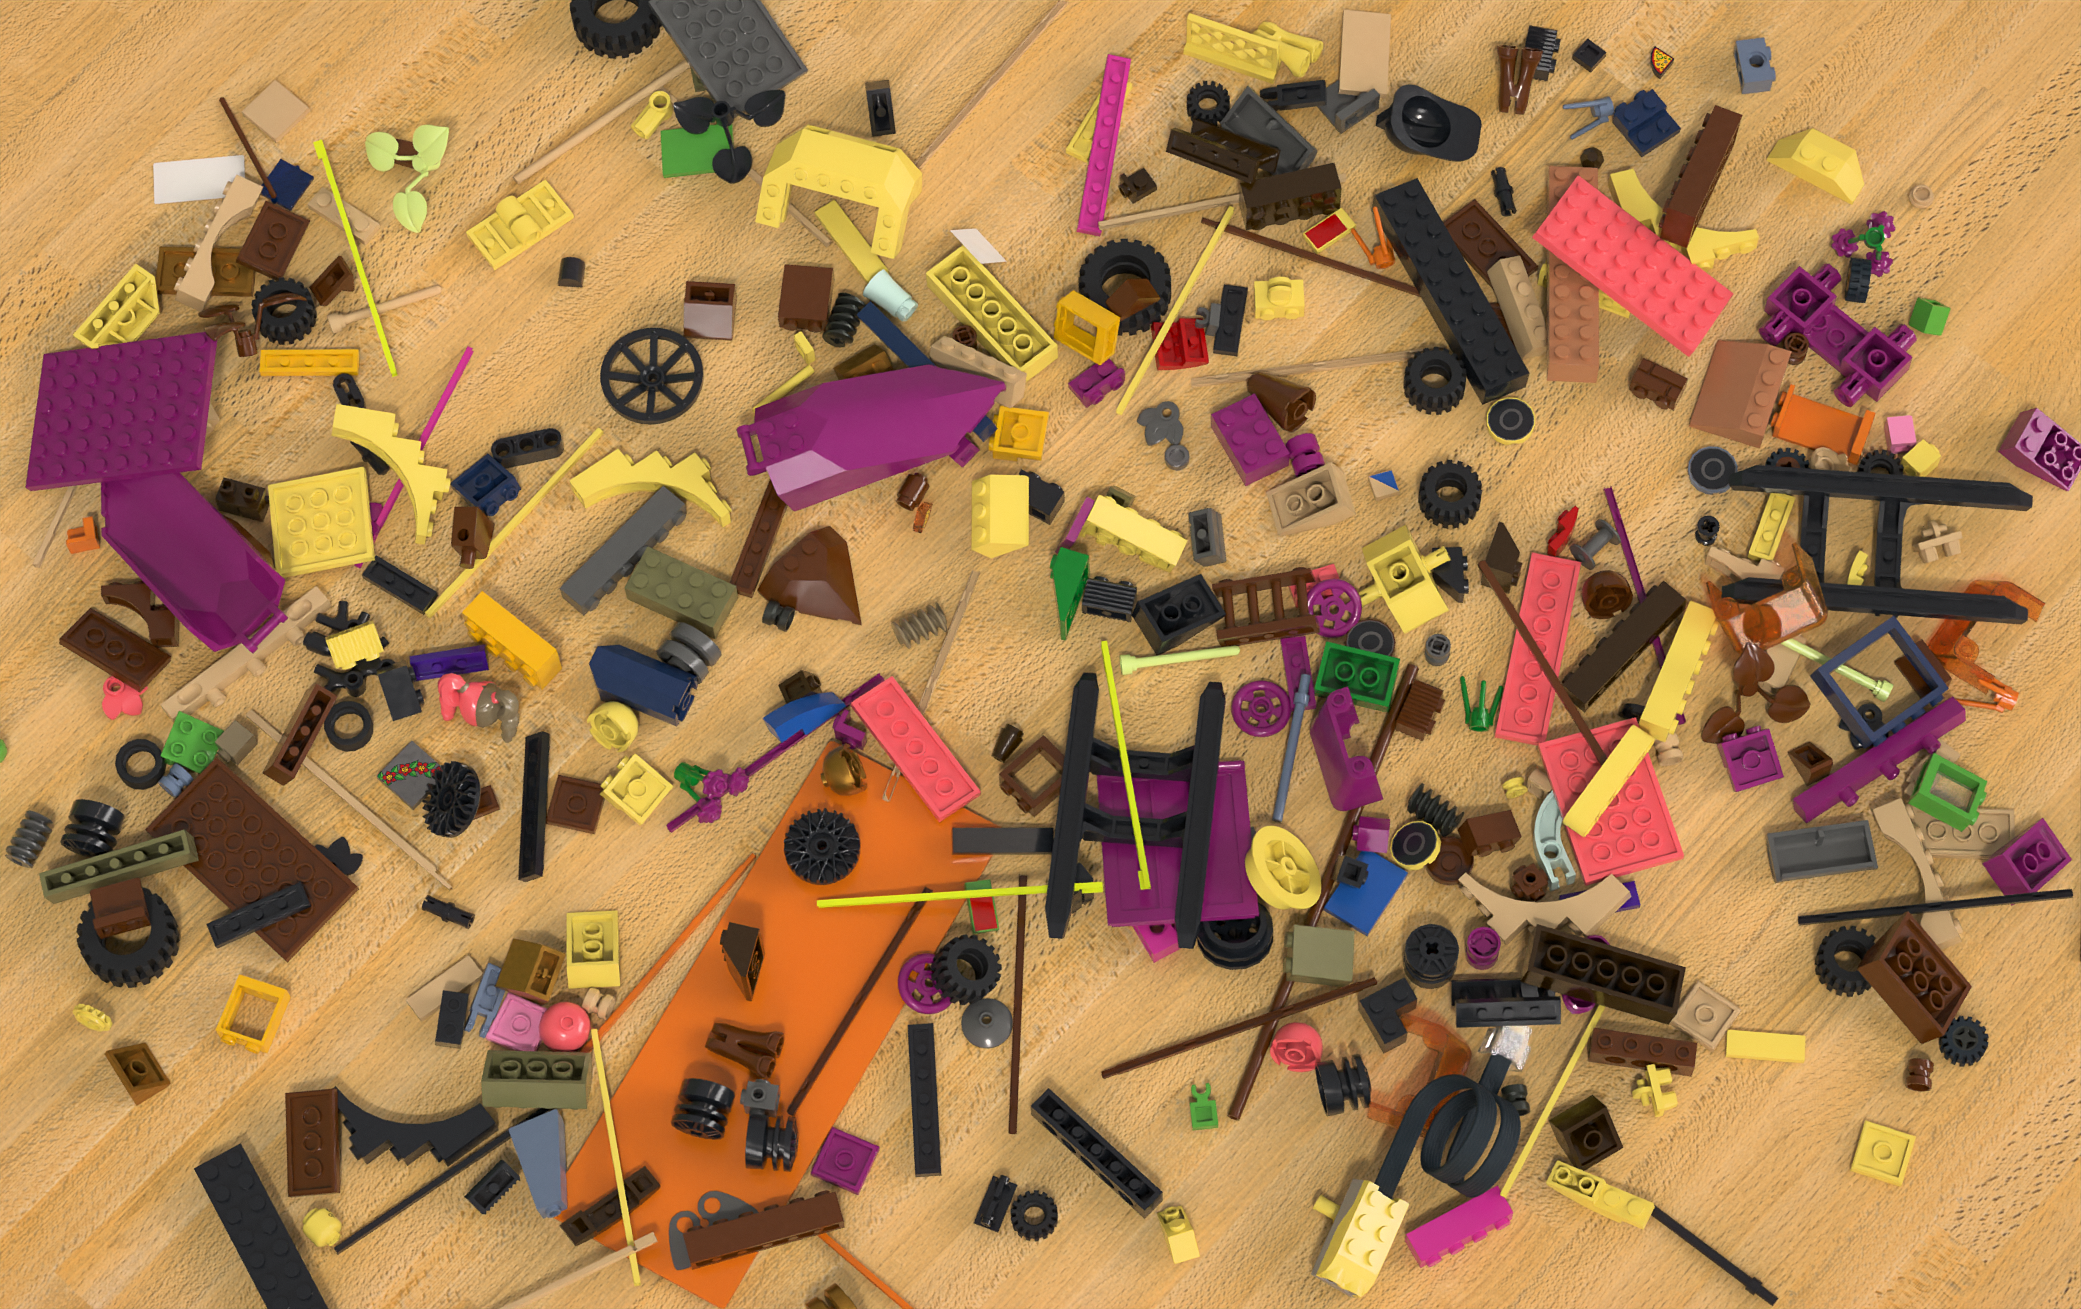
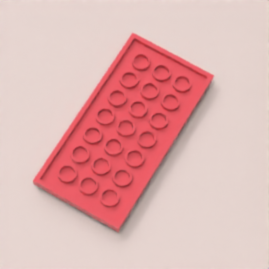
[1532,175,1734,357]

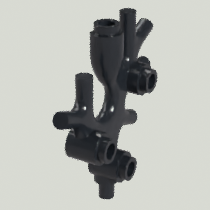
[303,601,413,697]

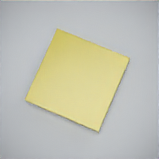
[1850,1120,1916,1187]

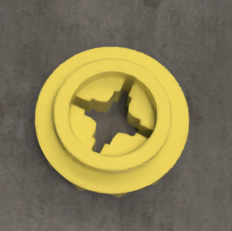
[72,1004,113,1032]

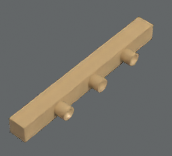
[160,586,331,723]

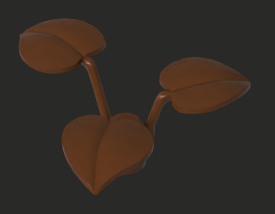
[198,293,307,357]
[1701,642,1811,744]

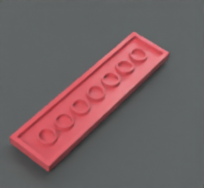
[1495,553,1581,746]

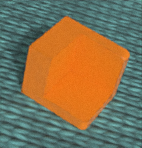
[66,516,100,554]

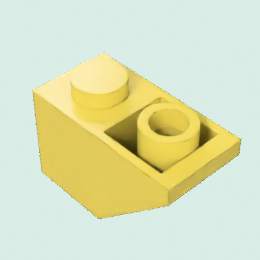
[1157,1205,1200,1264]

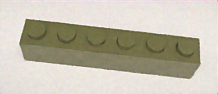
[39,829,199,904]

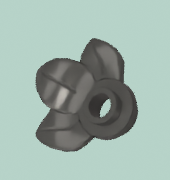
[1137,401,1184,446]

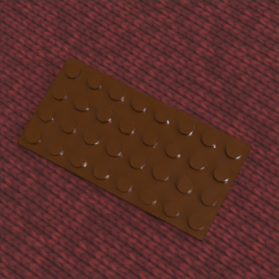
[145,757,359,963]

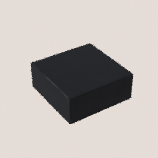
[1572,39,1607,72]

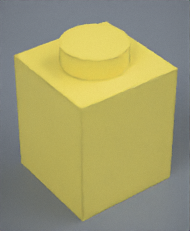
[1900,439,1941,477]

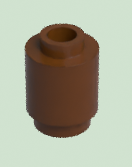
[896,473,930,511]

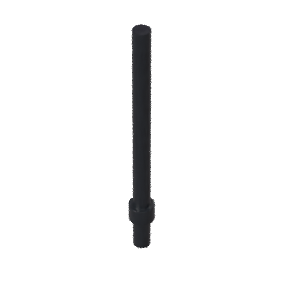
[1651,1205,1779,1306]

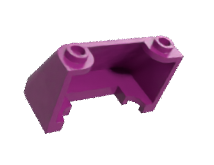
[1310,687,1384,811]

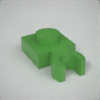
[1190,1083,1218,1131]

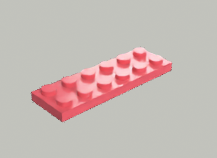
[851,676,981,822]

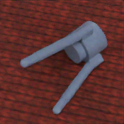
[1563,96,1614,140]

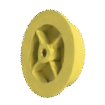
[1245,826,1321,910]

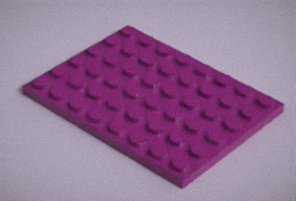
[25,332,218,491]

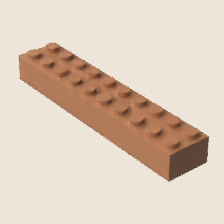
[1547,166,1599,383]

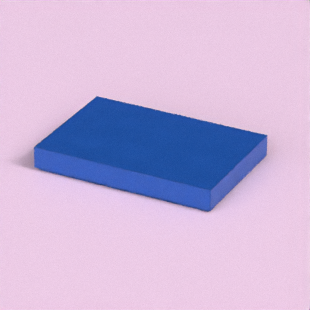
[1324,851,1408,936]

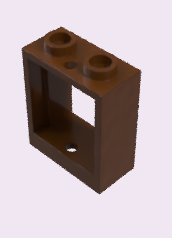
[999,735,1065,817]

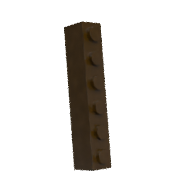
[1562,581,1686,713]

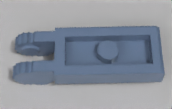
[464,963,505,1038]

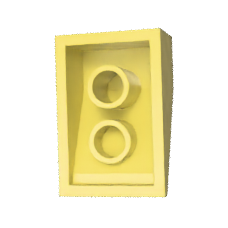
[567,910,620,989]

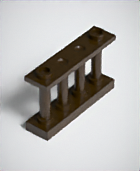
[1166,119,1281,184]

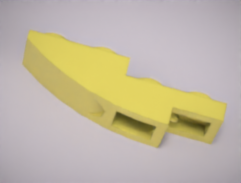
[1546,1160,1655,1230]

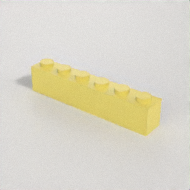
[1639,601,1720,742]

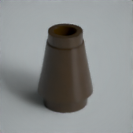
[991,724,1024,763]

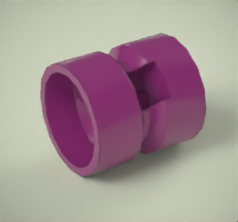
[1285,433,1326,478]
[1465,927,1501,970]

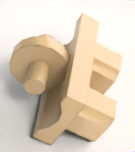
[1912,520,1963,564]

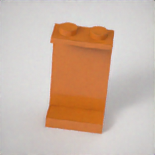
[1770,384,1876,465]

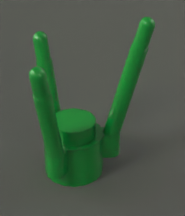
[1460,676,1503,732]

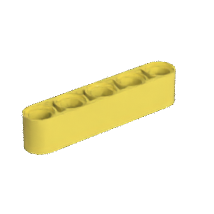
[1562,725,1655,837]

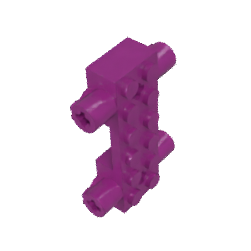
[1759,263,1917,407]

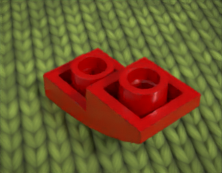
[1547,506,1579,557]

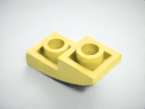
[1846,551,1869,586]

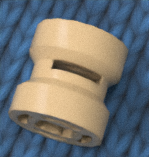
[1654,733,1684,766]
[582,987,616,1021]

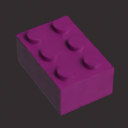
[1211,394,1290,486]

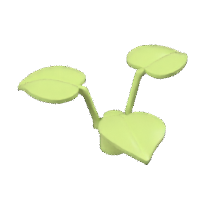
[365,124,449,233]

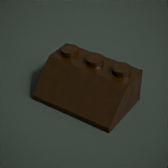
[720,922,765,1001]

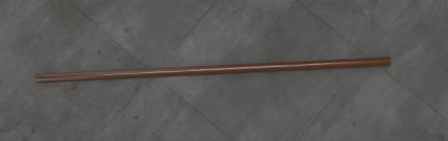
[1227,664,1419,1121]

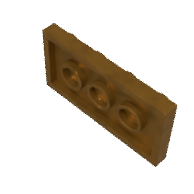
[156,246,255,297]

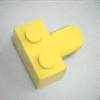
[1254,277,1305,320]

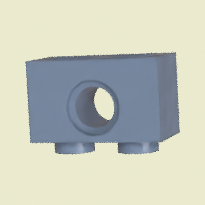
[1733,37,1776,94]

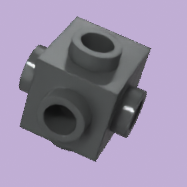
[740,1079,781,1118]

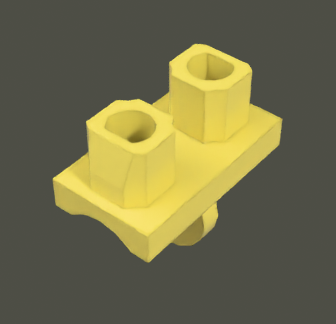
[1632,1064,1678,1117]

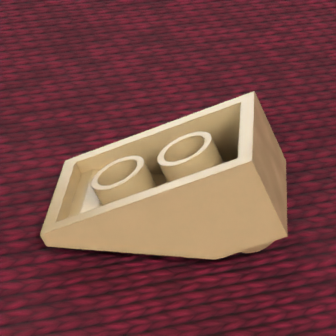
[1266,462,1356,537]

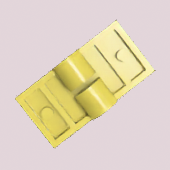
[466,179,574,271]

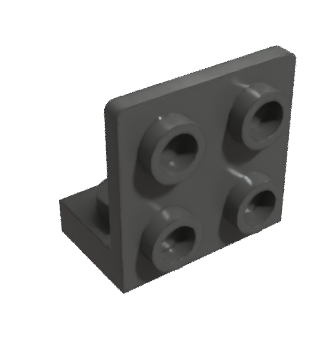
[1317,80,1380,134]

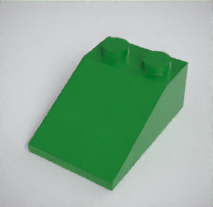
[1050,547,1090,641]

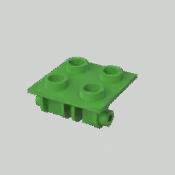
[160,711,224,774]

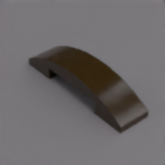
[560,1166,661,1246]

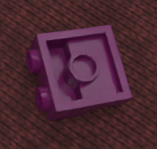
[1717,725,1784,792]

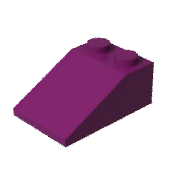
[1982,818,2072,906]

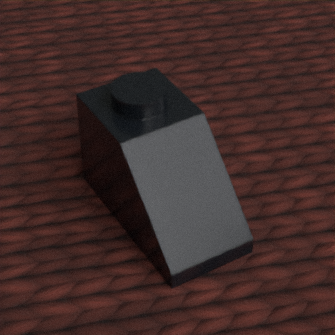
[865,80,896,137]

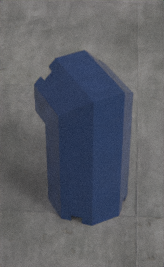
[589,645,698,727]

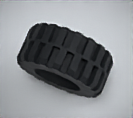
[570,0,662,59]
[1078,238,1171,336]
[76,887,180,988]

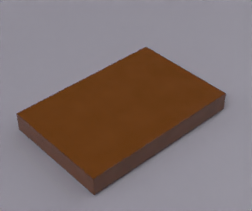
[236,201,310,281]

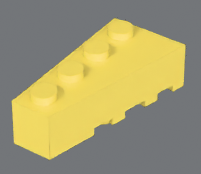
[1078,495,1188,573]

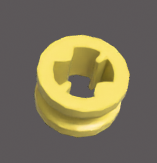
[1502,777,1528,799]

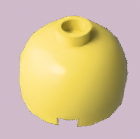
[587,701,639,752]

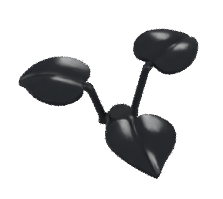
[673,90,786,184]

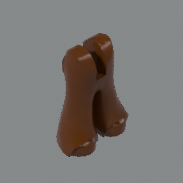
[1497,45,1543,115]
[705,1023,784,1080]

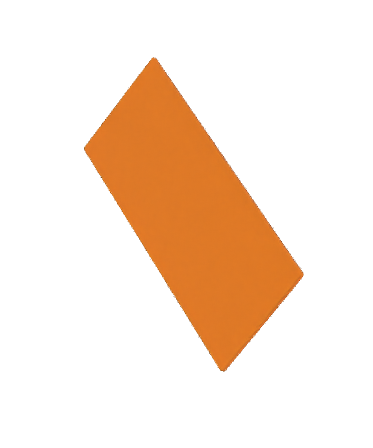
[553,741,1002,1309]

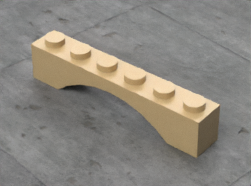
[174,175,263,312]
[1873,798,1963,950]

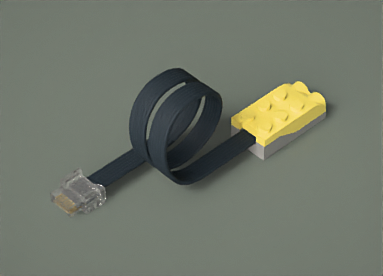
[1311,1025,1533,1298]

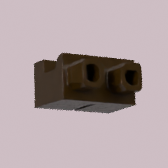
[215,477,270,522]

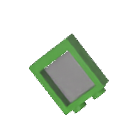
[1908,753,1988,832]

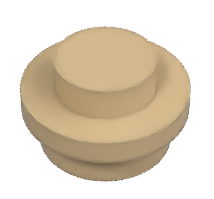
[1909,185,1934,209]

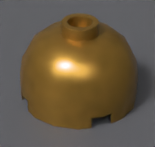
[821,744,867,796]

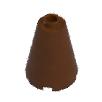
[1247,372,1316,432]

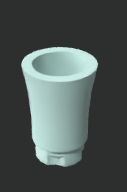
[863,269,918,322]

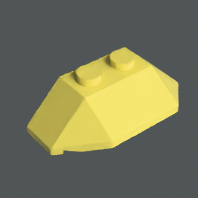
[1767,128,1864,205]
[73,264,160,349]

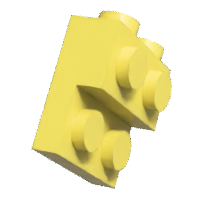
[600,754,673,825]

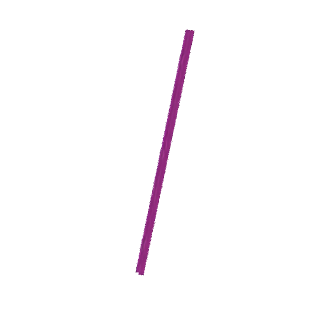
[1603,486,1686,725]
[666,673,885,833]

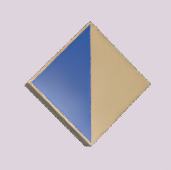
[1368,470,1400,501]

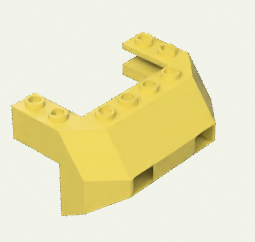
[755,124,922,259]

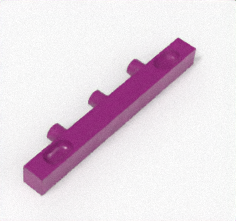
[1793,696,1966,823]

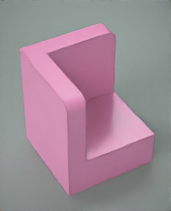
[1884,415,1916,455]

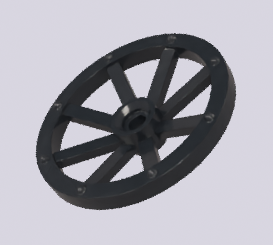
[600,328,704,425]

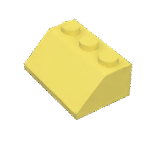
[971,475,1029,558]

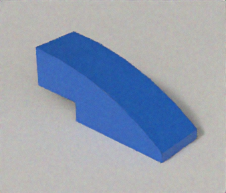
[763,692,846,743]

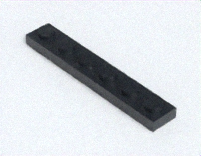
[518,731,550,882]
[908,1023,942,1177]

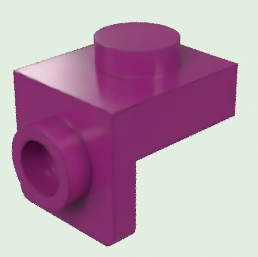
[832,709,867,750]

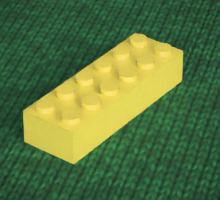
[926,245,1058,382]

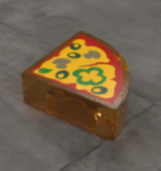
[913,502,933,533]

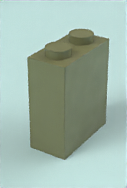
[1283,925,1355,987]

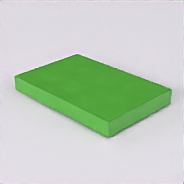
[661,124,734,178]

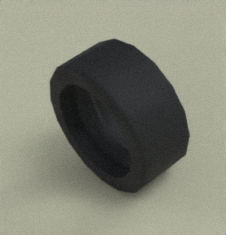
[324,701,373,752]
[115,739,166,790]

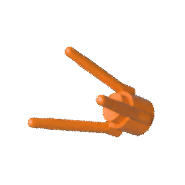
[1351,206,1395,269]
[1956,665,2019,713]

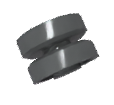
[656,622,722,684]

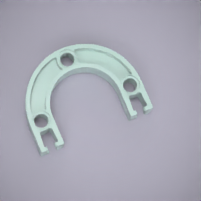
[1533,790,1576,892]

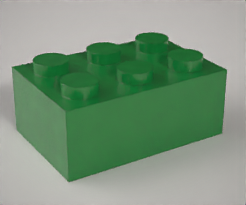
[1314,641,1400,713]

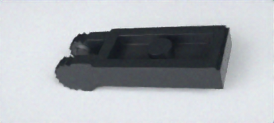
[1260,80,1327,111]

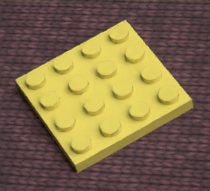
[268,467,375,578]

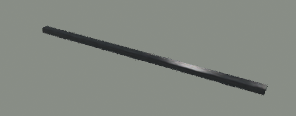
[1798,889,2073,926]
[334,1108,555,1255]

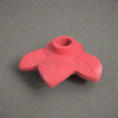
[102,676,148,720]

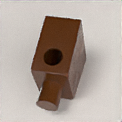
[451,507,495,569]

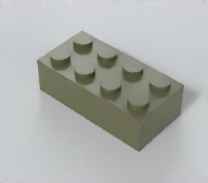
[624,547,738,639]
[481,1050,593,1110]

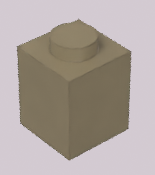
[215,720,258,766]

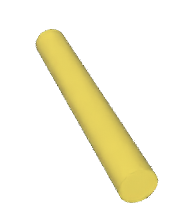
[752,365,815,414]

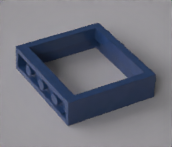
[1810,616,1949,749]

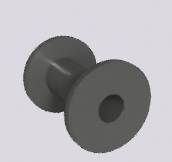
[1570,519,1621,570]

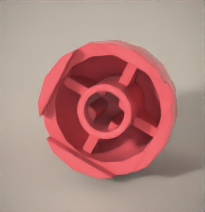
[538,1001,591,1052]
[1270,1022,1323,1072]

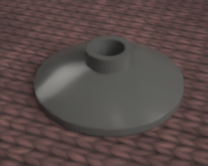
[961,998,1013,1049]

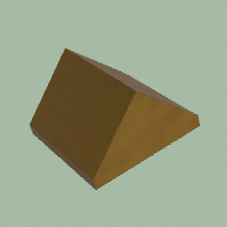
[104,1043,171,1106]

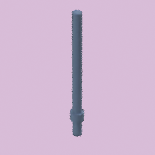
[1272,674,1311,822]

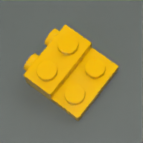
[989,406,1049,462]

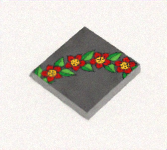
[377,741,442,810]

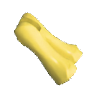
[1252,21,1323,78]

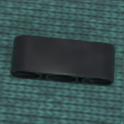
[491,428,564,469]

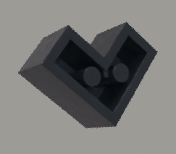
[1358,977,1417,1054]

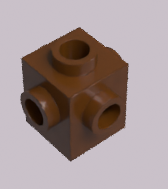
[1510,863,1549,902]

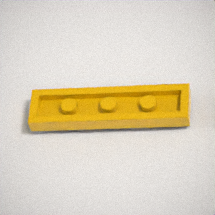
[259,349,360,376]

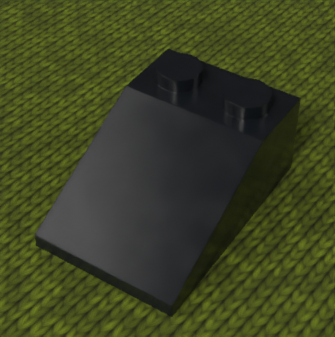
[1132,574,1226,656]

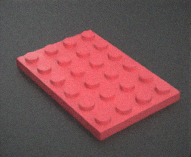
[1538,717,1684,886]

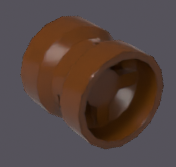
[952,325,978,351]
[1783,333,1809,365]
[1905,1058,1934,1092]

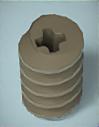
[891,602,947,649]

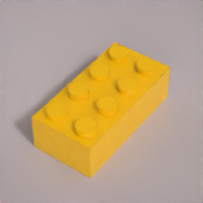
[462,591,562,690]

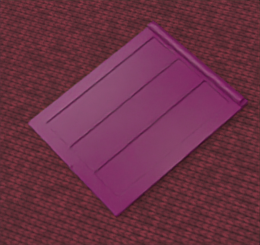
[1097,760,1259,927]

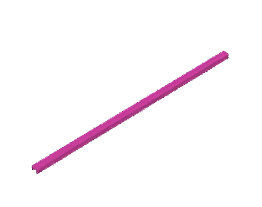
[354,346,474,569]

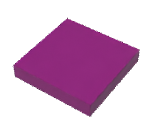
[1055,497,1095,554]
[811,1127,880,1195]

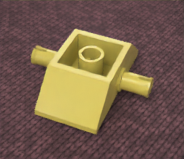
[1358,525,1451,634]

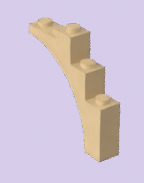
[1705,546,1807,696]
[1458,873,1631,946]

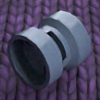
[158,763,194,798]

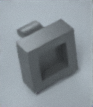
[1195,303,1221,336]

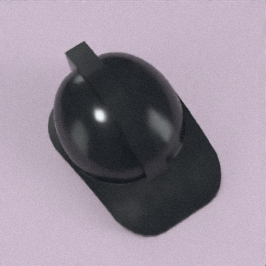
[1376,84,1482,162]

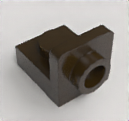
[1118,168,1157,204]
[778,670,822,704]

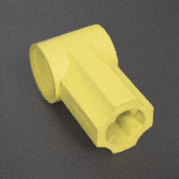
[631,91,673,140]

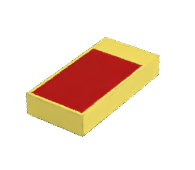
[1303,208,1356,254]

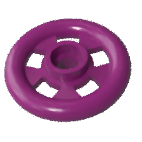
[1307,579,1362,638]
[1231,680,1292,737]
[898,953,952,1014]

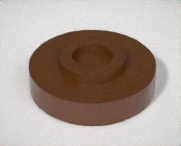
[1425,836,1474,885]

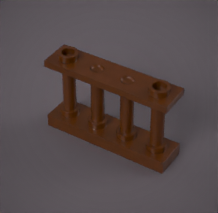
[1212,567,1320,647]

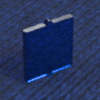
[261,159,314,211]

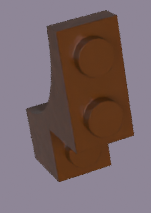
[101,581,180,648]

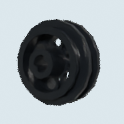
[1197,902,1274,970]

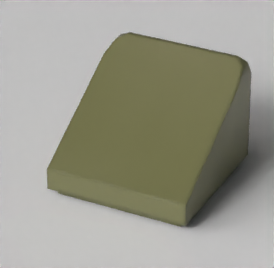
[1106,486,1136,508]

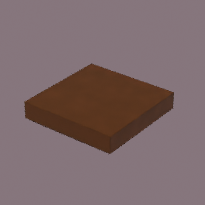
[546,775,605,834]

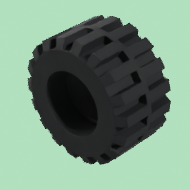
[251,277,317,345]
[1404,347,1467,415]
[1418,460,1482,529]
[1815,926,1876,997]
[931,934,1002,1005]

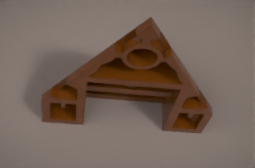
[757,526,862,625]

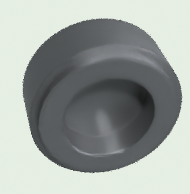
[1165,445,1189,471]

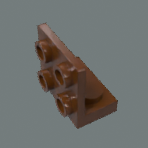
[90,878,151,939]

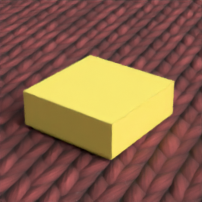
[794,332,815,364]

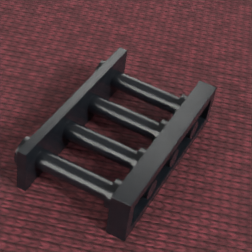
[1451,978,1561,1028]

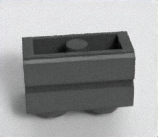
[1188,508,1227,567]

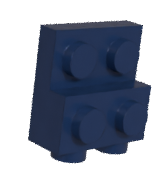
[1612,89,1681,157]
[450,454,521,516]

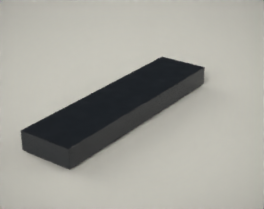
[951,828,1054,855]
[206,882,311,949]

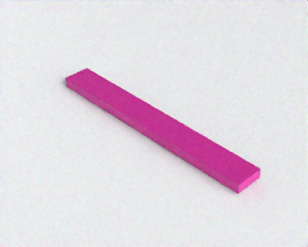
[1076,54,1131,237]

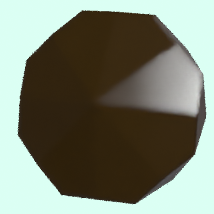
[1580,147,1604,169]

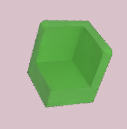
[1909,297,1951,336]

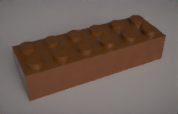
[1658,105,1743,248]

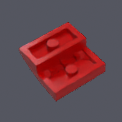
[1151,318,1209,370]

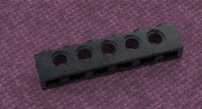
[1031,1088,1163,1219]

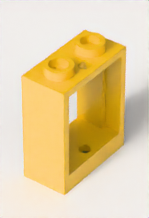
[1053,290,1120,365]
[216,974,291,1054]

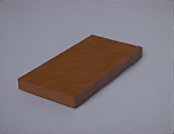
[1443,199,1538,290]
[59,608,171,692]
[285,1088,340,1198]

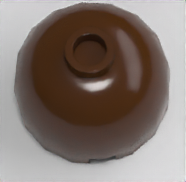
[1581,570,1633,619]

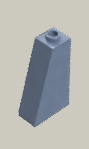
[508,1109,568,1219]

